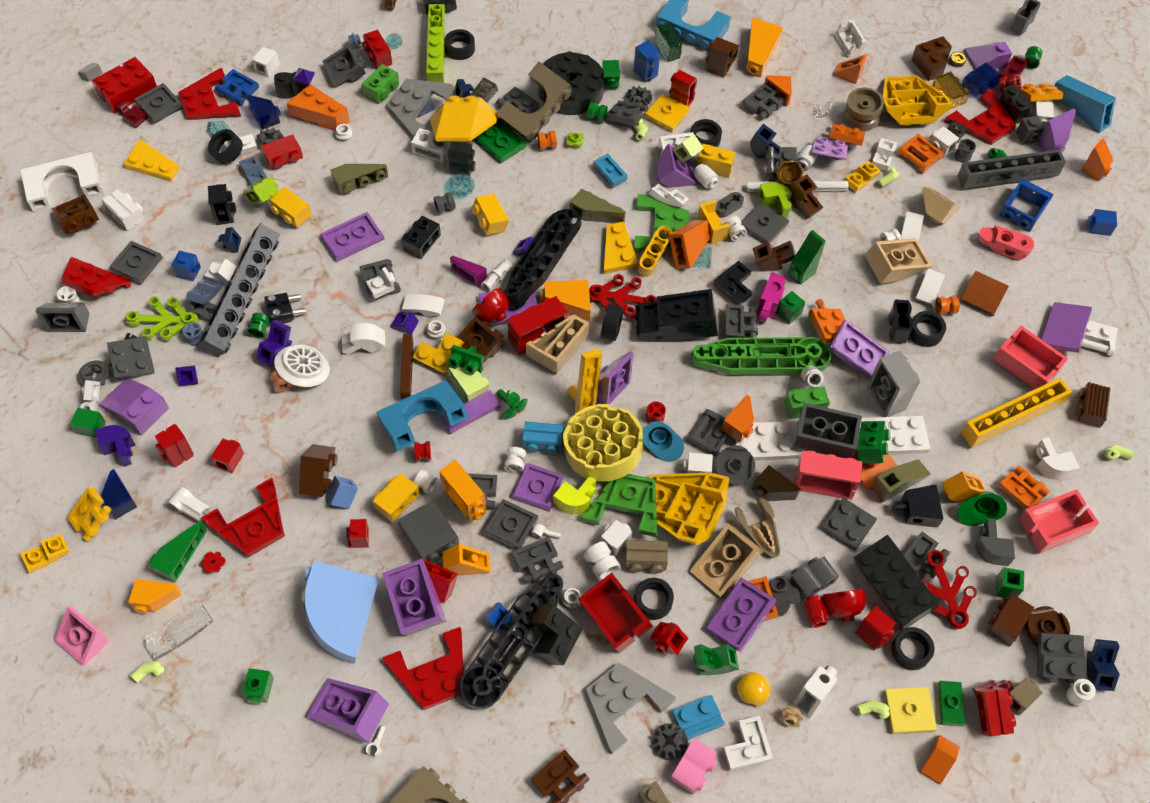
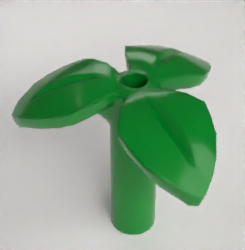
[496,389,528,420]

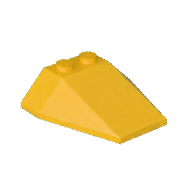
[883,75,953,126]
[430,96,499,141]
[648,472,729,545]

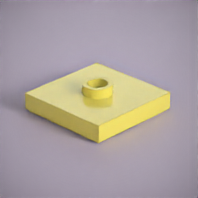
[884,687,937,734]

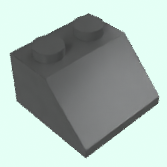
[36,302,90,332]

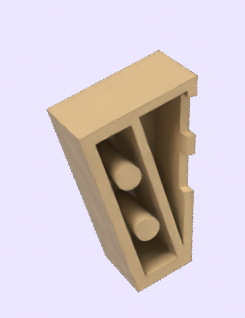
[526,314,589,374]

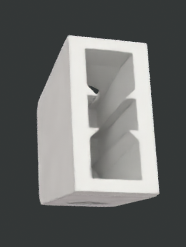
[792,665,837,718]

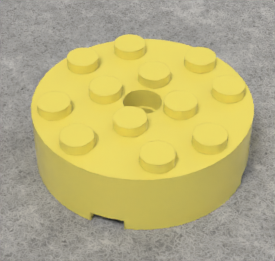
[563,404,643,481]

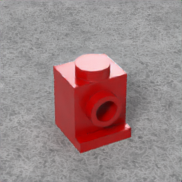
[346,519,369,548]

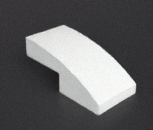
[872,138,897,172]
[649,183,689,207]
[901,212,924,241]
[915,269,945,306]
[402,294,445,317]

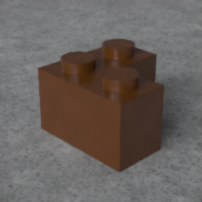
[911,36,952,81]
[706,37,739,78]
[299,444,338,497]

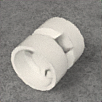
[583,542,621,581]

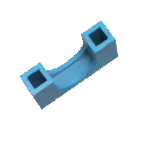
[656,0,731,50]
[376,380,468,451]

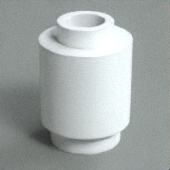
[797,145,817,170]
[693,164,719,189]
[801,366,824,388]
[1066,679,1096,706]

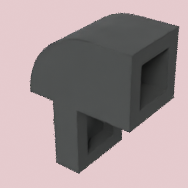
[975,519,1015,566]

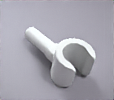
[531,524,561,539]
[366,726,385,756]

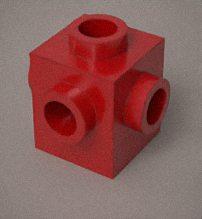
[649,622,689,655]

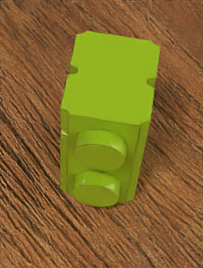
[243,177,279,205]

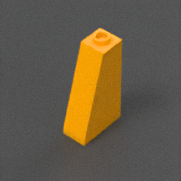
[746,17,783,77]

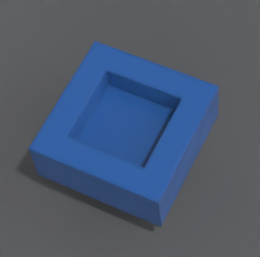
[483,602,513,633]

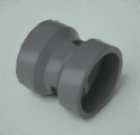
[955,139,976,163]
[433,192,456,214]

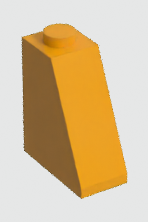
[541,280,591,320]

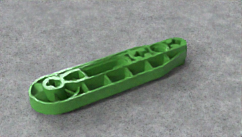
[691,337,832,375]

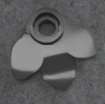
[770,576,801,616]

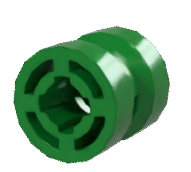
[1024,46,1043,69]
[587,102,608,122]
[247,313,270,338]

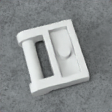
[1081,320,1118,356]

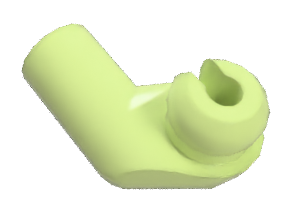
[634,119,648,141]
[878,168,899,187]
[1104,445,1134,460]
[130,661,164,683]
[856,700,890,719]

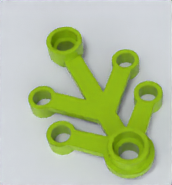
[125,296,199,341]

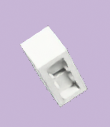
[411,128,451,164]

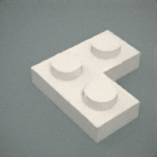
[723,716,773,771]

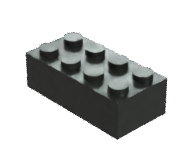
[853,534,939,629]

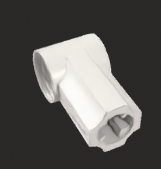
[167,487,211,521]

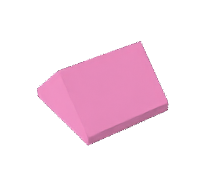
[54,606,109,665]

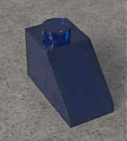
[246,95,281,130]
[101,469,137,520]

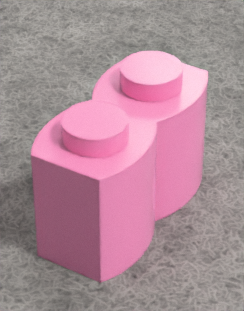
[670,739,718,794]

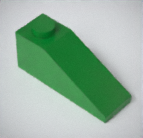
[788,230,826,284]
[148,521,207,583]

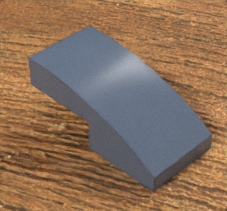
[239,155,267,185]
[186,279,223,304]

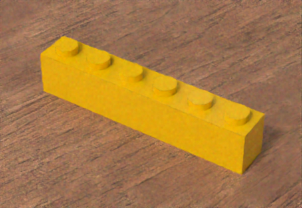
[961,377,1072,448]

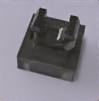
[948,120,968,143]

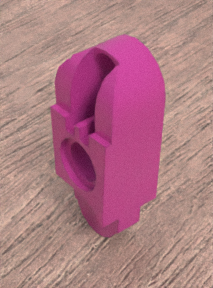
[756,272,786,323]

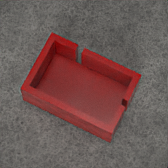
[92,57,157,113]
[507,296,568,356]
[578,572,653,653]

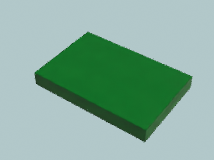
[474,118,527,164]

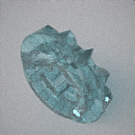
[447,174,475,198]

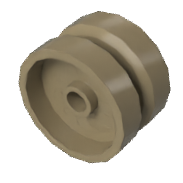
[844,87,884,131]

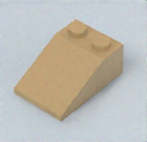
[865,238,932,283]
[690,523,764,598]

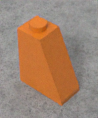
[669,220,711,268]

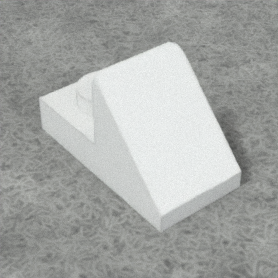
[204,259,240,288]

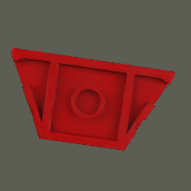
[62,257,131,296]

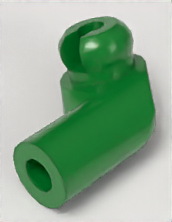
[988,148,1007,159]

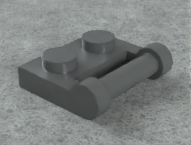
[359,259,401,299]
[686,409,730,456]

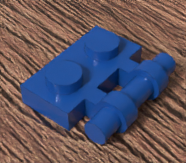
[215,69,259,105]

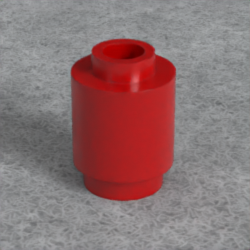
[803,595,829,628]

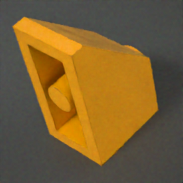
[942,471,986,502]
[443,544,491,576]
[128,579,182,614]

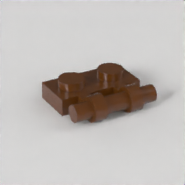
[531,749,590,803]

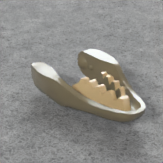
[735,497,780,558]

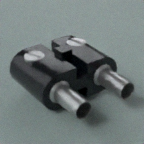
[264,293,306,322]

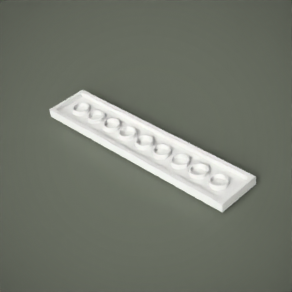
[734,415,930,461]

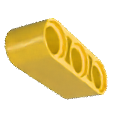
[637,226,672,276]

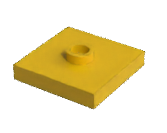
[644,94,690,132]

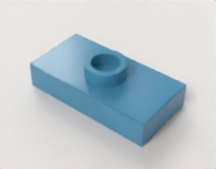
[594,154,628,187]

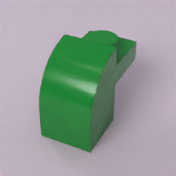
[602,60,621,87]
[693,644,739,675]

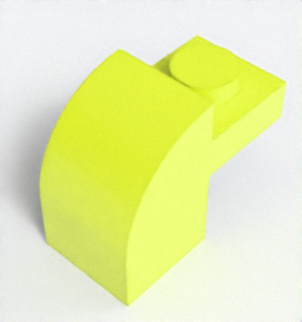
[553,476,597,514]

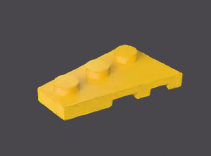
[123,139,180,182]
[604,221,638,274]

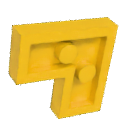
[412,333,464,375]

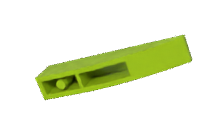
[426,4,445,83]

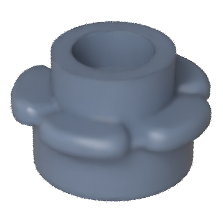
[348,33,362,49]

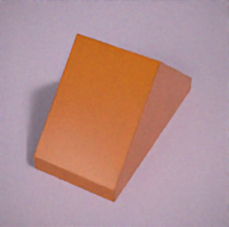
[834,54,867,84]
[764,75,792,106]
[920,735,960,784]

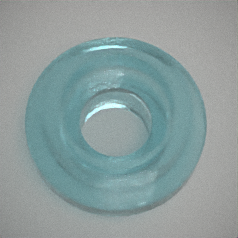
[386,34,402,49]

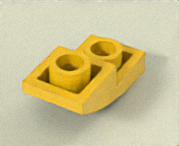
[844,161,881,192]
[20,534,69,574]

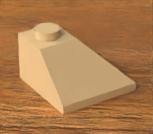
[922,186,960,224]

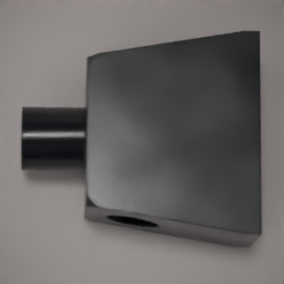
[892,485,944,527]

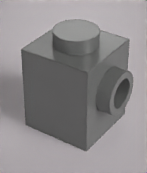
[1016,116,1044,144]

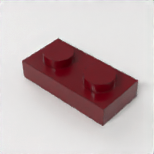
[998,55,1029,79]

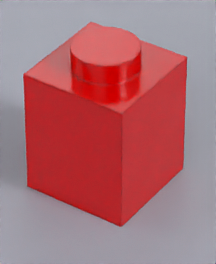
[211,438,244,473]

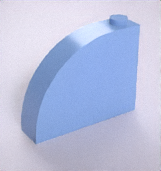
[304,561,379,663]

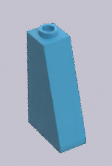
[1054,75,1116,133]

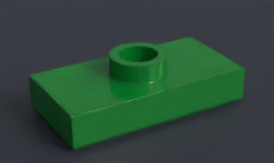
[938,680,965,727]

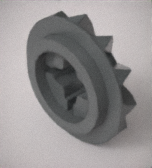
[626,85,652,105]
[256,127,283,148]
[78,360,110,385]
[653,723,688,760]

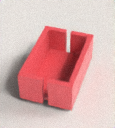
[993,325,1068,390]
[794,451,862,500]
[1018,489,1099,554]

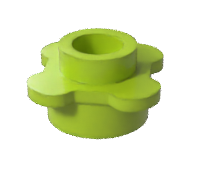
[566,132,584,148]

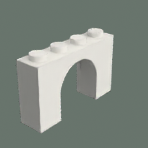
[21,152,104,212]

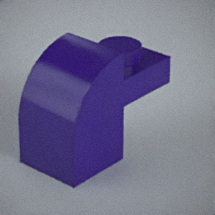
[256,320,292,367]
[95,425,136,467]

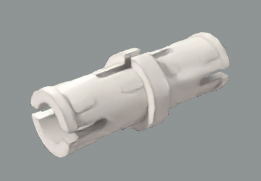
[481,259,512,292]

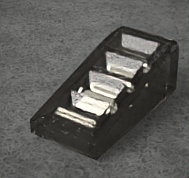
[470,77,498,103]

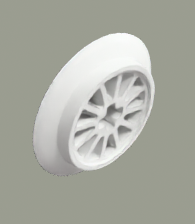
[274,345,330,387]

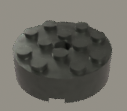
[538,51,604,115]

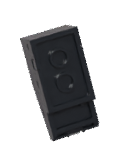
[635,289,718,341]

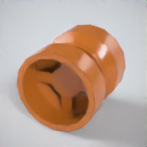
[537,131,557,150]
[935,295,960,315]

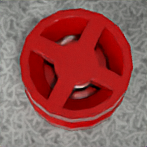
[646,401,666,423]
[414,441,431,461]

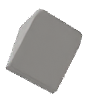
[78,63,102,81]

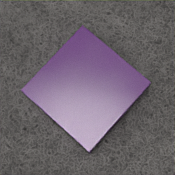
[512,463,564,512]

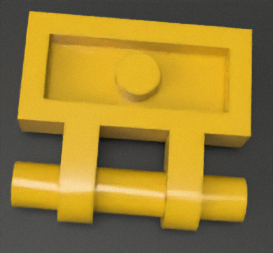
[67,487,111,541]

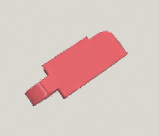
[978,225,1034,260]

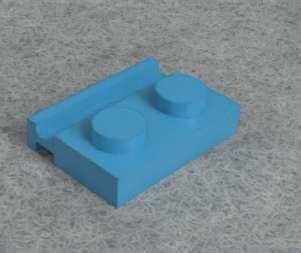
[672,695,725,740]

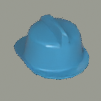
[642,421,684,462]

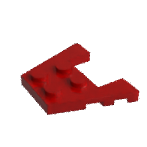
[178,68,241,120]
[945,89,1016,145]
[201,478,285,557]
[382,627,464,710]

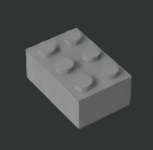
[867,350,920,417]

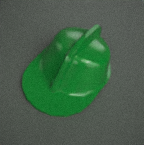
[957,491,1007,526]

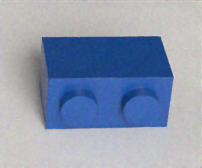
[633,40,661,82]

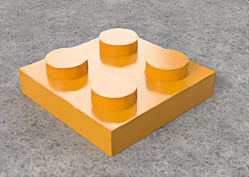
[1020,82,1063,102]

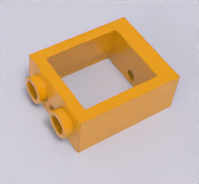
[439,459,487,523]

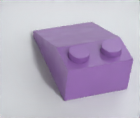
[596,351,634,405]
[99,378,169,436]
[383,559,446,636]
[307,678,389,743]

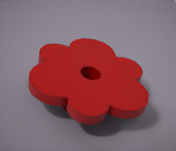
[201,552,226,574]

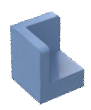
[326,475,358,509]

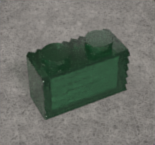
[654,23,683,62]

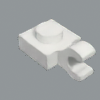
[224,134,258,155]
[80,380,100,411]

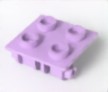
[812,137,848,160]

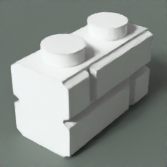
[102,189,144,230]

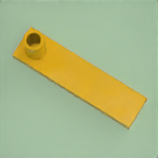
[567,349,602,414]

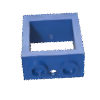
[999,178,1054,231]

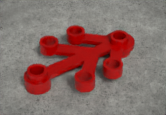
[589,274,657,319]
[921,550,977,629]

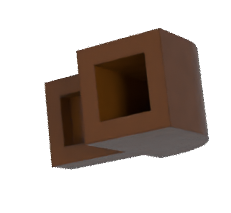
[790,174,823,219]
[752,240,796,271]

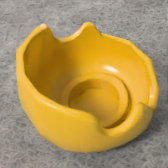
[737,672,771,707]

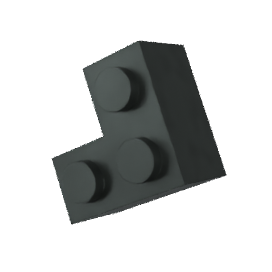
[530,605,583,666]

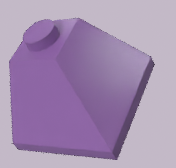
[964,42,1012,73]
[1037,108,1076,153]
[656,144,696,188]

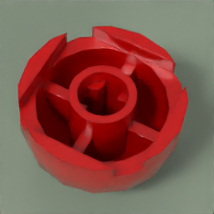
[472,288,509,323]
[823,589,866,622]

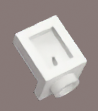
[366,267,396,299]

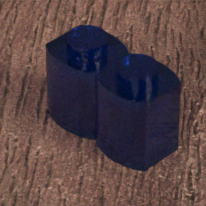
[961,62,1001,97]

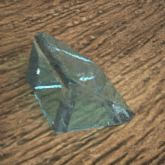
[206,121,231,137]
[693,247,712,269]

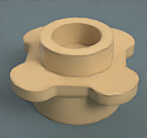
[779,706,803,727]

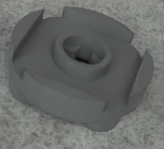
[715,445,755,485]

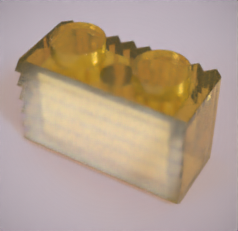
[932,71,970,109]

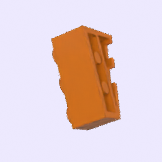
[287,84,350,131]

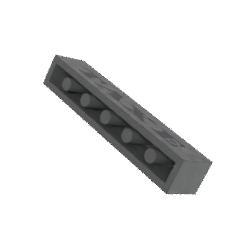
[957,149,1066,189]

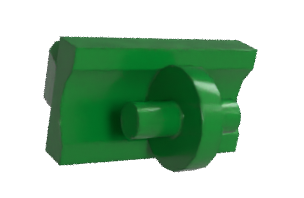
[448,345,484,375]

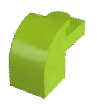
[758,182,792,219]

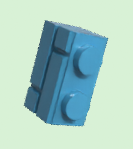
[522,421,564,454]

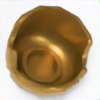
[776,160,803,187]

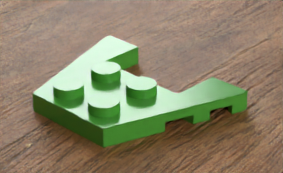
[634,194,689,253]
[581,474,658,537]

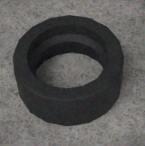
[444,29,475,60]
[690,119,722,147]
[208,129,243,164]
[601,304,624,341]
[909,311,946,347]
[634,577,674,620]
[891,627,935,670]

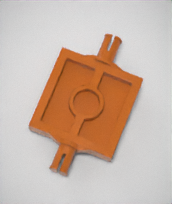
[808,299,846,343]

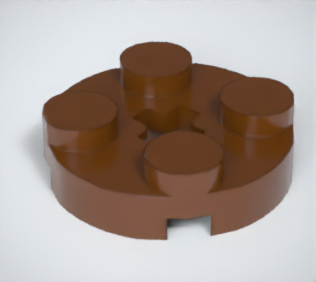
[1025,606,1070,647]

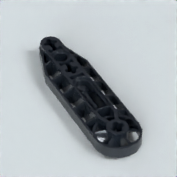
[504,209,582,309]
[459,573,563,710]

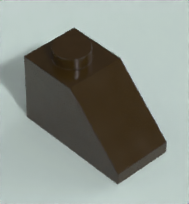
[752,465,801,501]

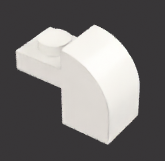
[342,323,385,355]
[1035,438,1080,480]

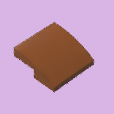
[960,270,1009,316]

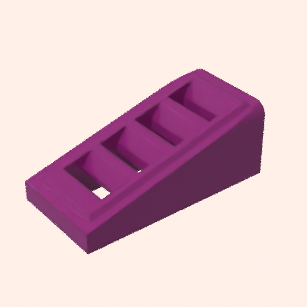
[450,255,487,287]

